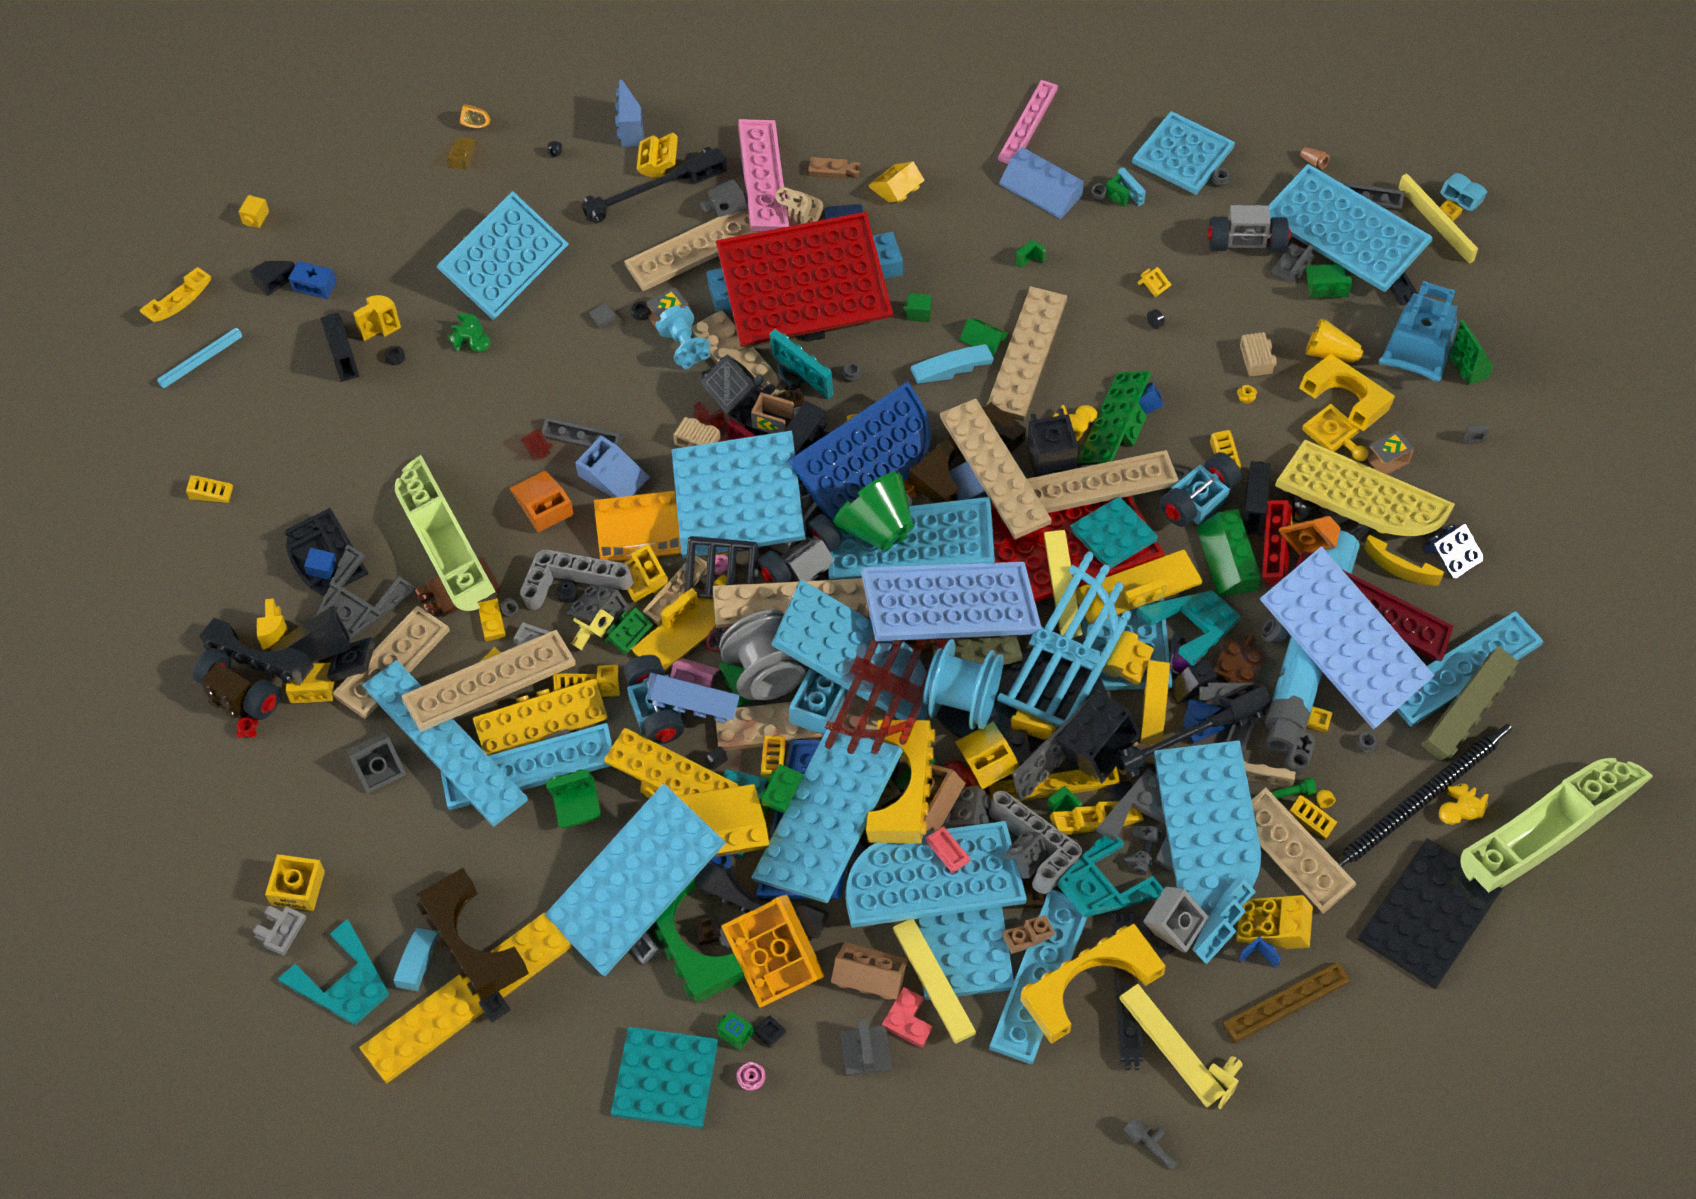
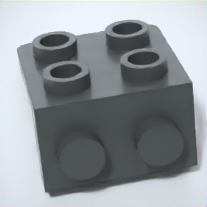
[941,785,991,829]

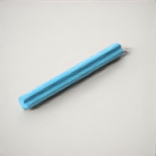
[157,328,242,388]

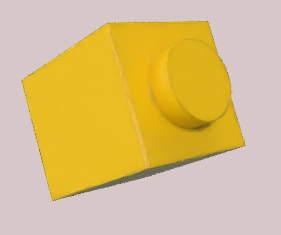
[238,195,269,228]

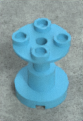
[656,305,710,369]

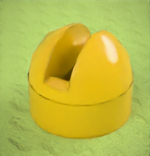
[1316,790,1336,808]

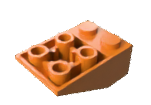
[510,471,574,533]

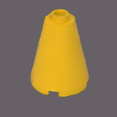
[1305,318,1363,363]

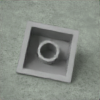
[1143,886,1209,953]

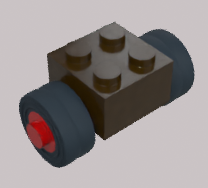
[192,648,281,720]

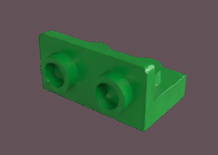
[604,607,653,655]

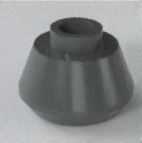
[1261,616,1289,643]

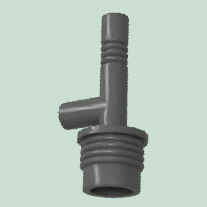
[1123,1116,1177,1170]

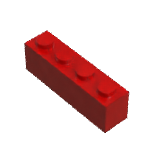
[1262,500,1292,586]

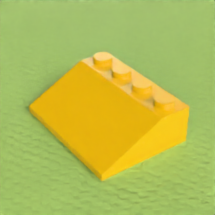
[678,784,770,858]

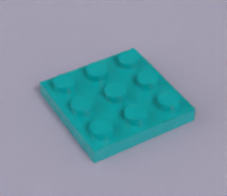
[1070,497,1158,570]

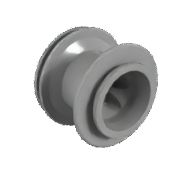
[719,610,810,700]

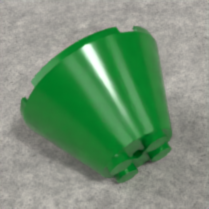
[833,471,915,553]

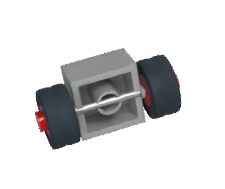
[1207,205,1291,252]
[757,514,842,583]

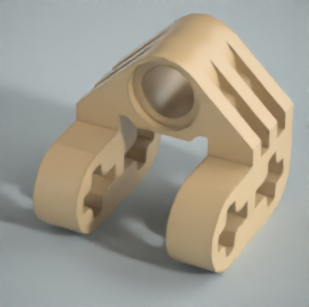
[776,187,823,226]

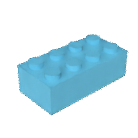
[789,668,851,735]

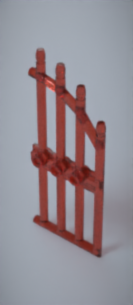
[824,634,947,755]

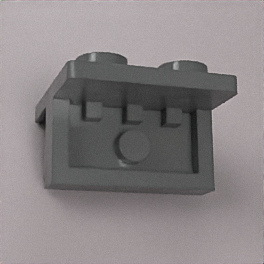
[841,1019,892,1076]

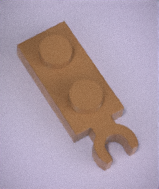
[809,157,860,179]

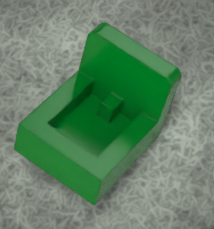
[1106,173,1130,207]
[1016,239,1046,268]

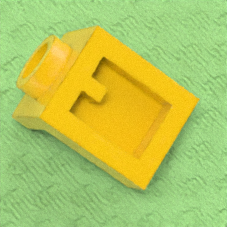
[1137,267,1171,297]
[597,664,620,697]

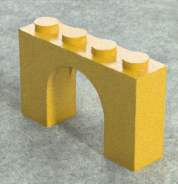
[1299,354,1395,431]

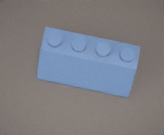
[999,147,1084,219]
[647,672,740,723]

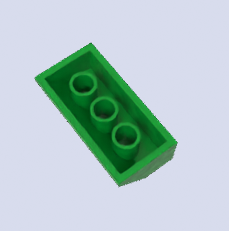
[1196,509,1261,597]

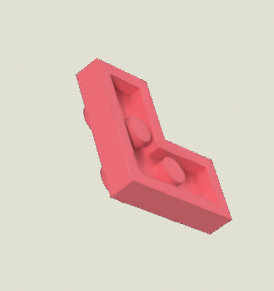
[882,987,933,1048]

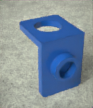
[1239,936,1281,968]

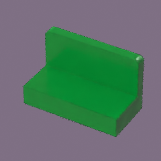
[960,317,1008,355]

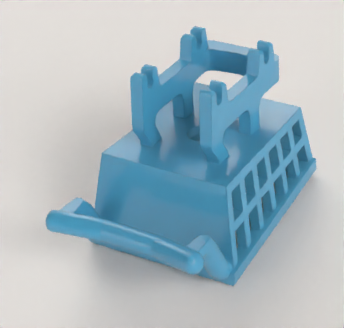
[1379,281,1458,382]

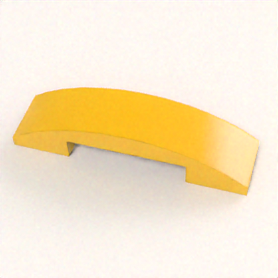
[140,267,211,322]
[1364,535,1444,586]

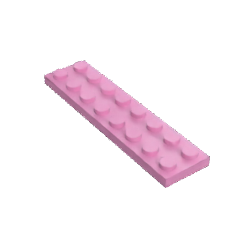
[738,119,789,232]

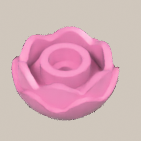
[737,1062,766,1091]

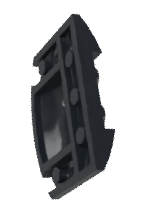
[285,508,369,596]

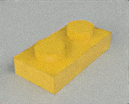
[478,598,506,642]

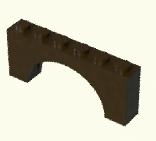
[908,402,1026,503]
[416,868,529,1001]

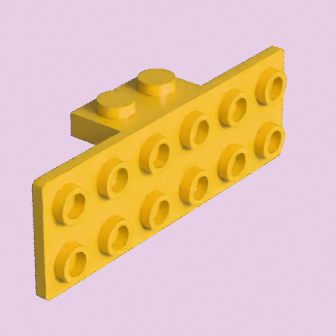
[1075,550,1202,625]
[632,575,727,672]
[473,679,608,756]
[604,728,738,798]

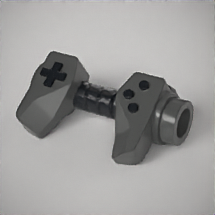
[1124,826,1162,875]

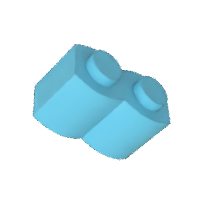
[1440,173,1487,211]

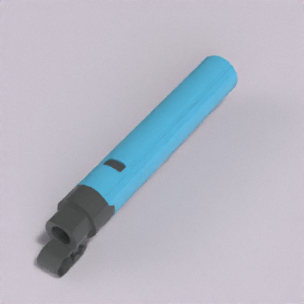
[1265,530,1360,776]

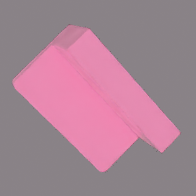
[670,658,719,688]

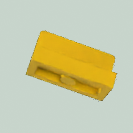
[1011,710,1058,740]

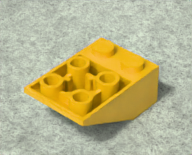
[956,722,1020,789]
[1236,895,1313,949]

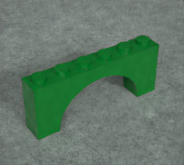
[654,879,744,1004]

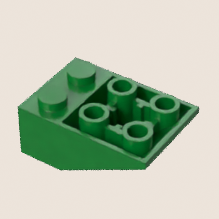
[1449,320,1493,385]

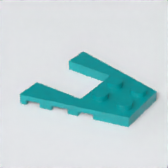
[1136,590,1240,666]
[1057,836,1164,917]
[278,919,389,1026]

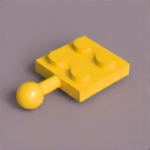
[1302,404,1368,462]

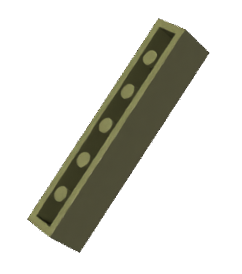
[1420,646,1519,761]

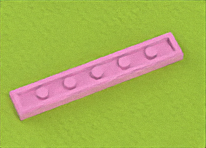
[998,80,1058,164]

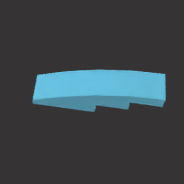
[910,344,994,384]
[1192,875,1256,964]

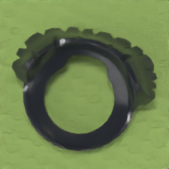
[777,364,802,390]

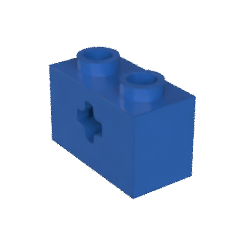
[289,261,337,299]

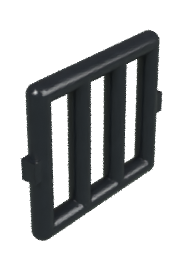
[683,536,759,599]

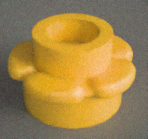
[1237,385,1257,404]

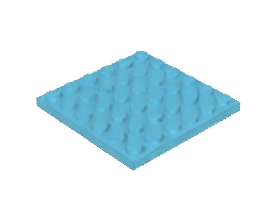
[672,431,805,558]

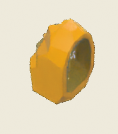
[460,104,490,128]

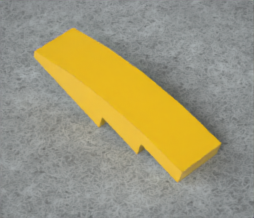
[1140,660,1170,745]
[1050,801,1143,835]

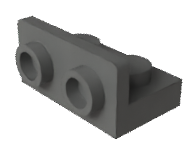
[1272,243,1314,283]
[1003,831,1049,878]

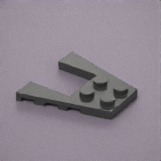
[316,544,416,642]
[1095,769,1174,873]

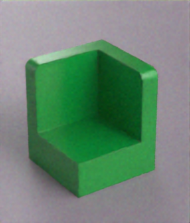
[1047,786,1082,812]

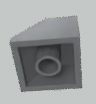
[345,732,407,794]

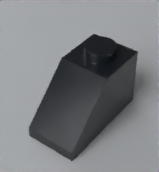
[250,261,295,296]
[1168,659,1217,704]

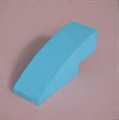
[394,928,439,991]

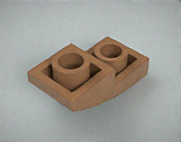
[1002,915,1055,954]

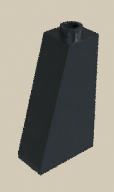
[321,312,360,382]
[1242,461,1271,535]
[271,606,351,662]

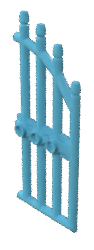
[997,552,1131,727]

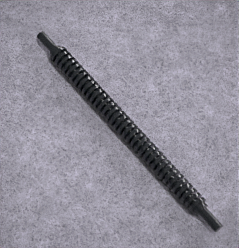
[1336,724,1512,867]

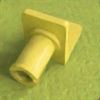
[570,609,614,650]
[1209,1056,1243,1109]

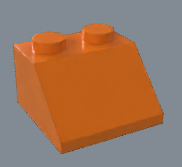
[1279,516,1340,555]

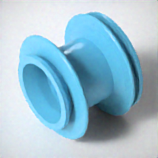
[923,639,1003,730]

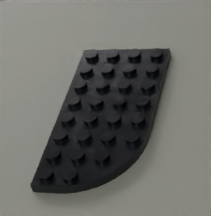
[935,635,1108,739]

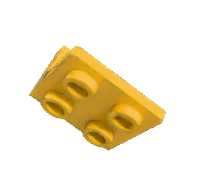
[286,663,334,704]

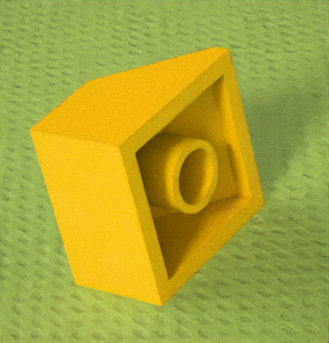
[868,161,924,203]

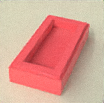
[925,826,971,873]

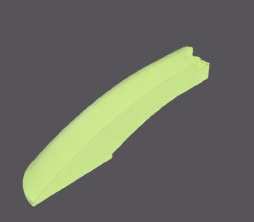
[395,455,495,611]
[1460,758,1653,892]

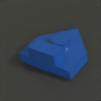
[1182,699,1230,744]

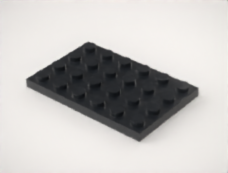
[1357,838,1504,989]

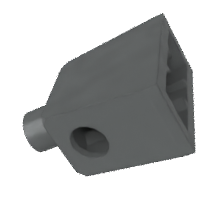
[700,179,748,217]

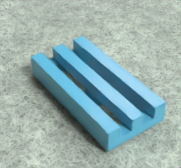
[1117,167,1146,206]

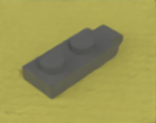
[1199,682,1252,704]

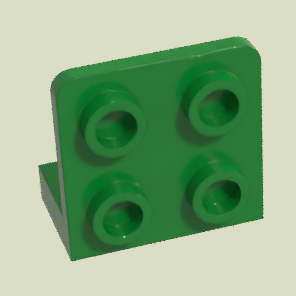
[1305,264,1352,298]
[759,764,804,817]
[546,769,601,829]

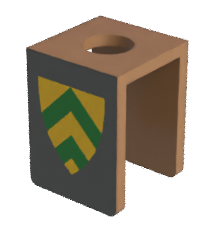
[647,287,688,327]
[751,392,794,434]
[1366,430,1414,475]

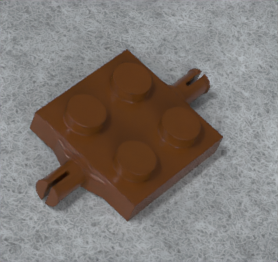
[1214,634,1267,683]

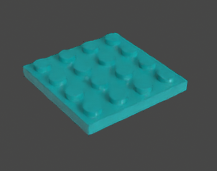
[611,1027,719,1129]

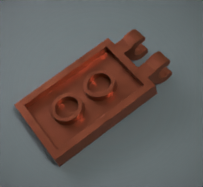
[415,556,501,616]

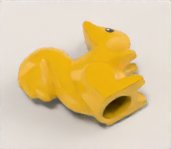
[1053,405,1097,441]
[1439,783,1489,825]

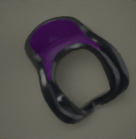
[1169,633,1191,676]

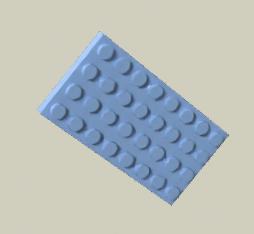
[1260,546,1435,729]
[861,562,1042,641]

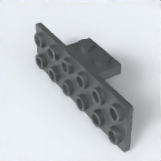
[1013,690,1100,801]

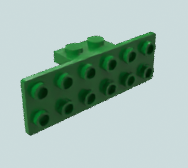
[1077,370,1151,465]

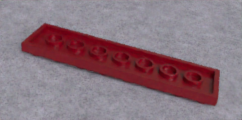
[1296,550,1454,662]

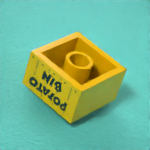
[265,854,325,911]

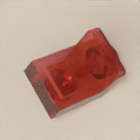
[693,402,724,428]
[521,428,553,460]

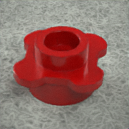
[236,717,259,738]

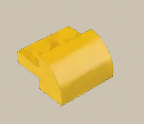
[637,133,678,178]
[353,295,401,341]
[624,543,668,602]
[257,598,289,651]
[1101,631,1154,686]

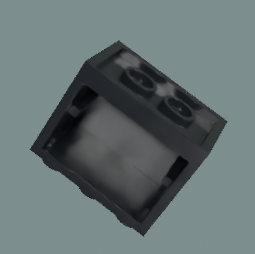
[1056,690,1141,784]

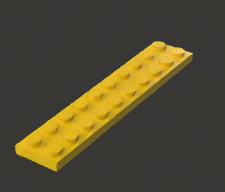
[359,912,572,1084]

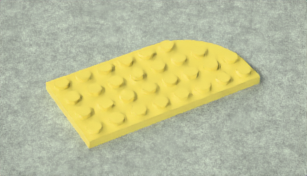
[1275,440,1455,536]

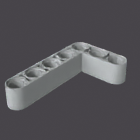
[520,550,633,610]
[988,791,1082,894]

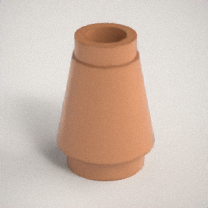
[1300,147,1330,169]

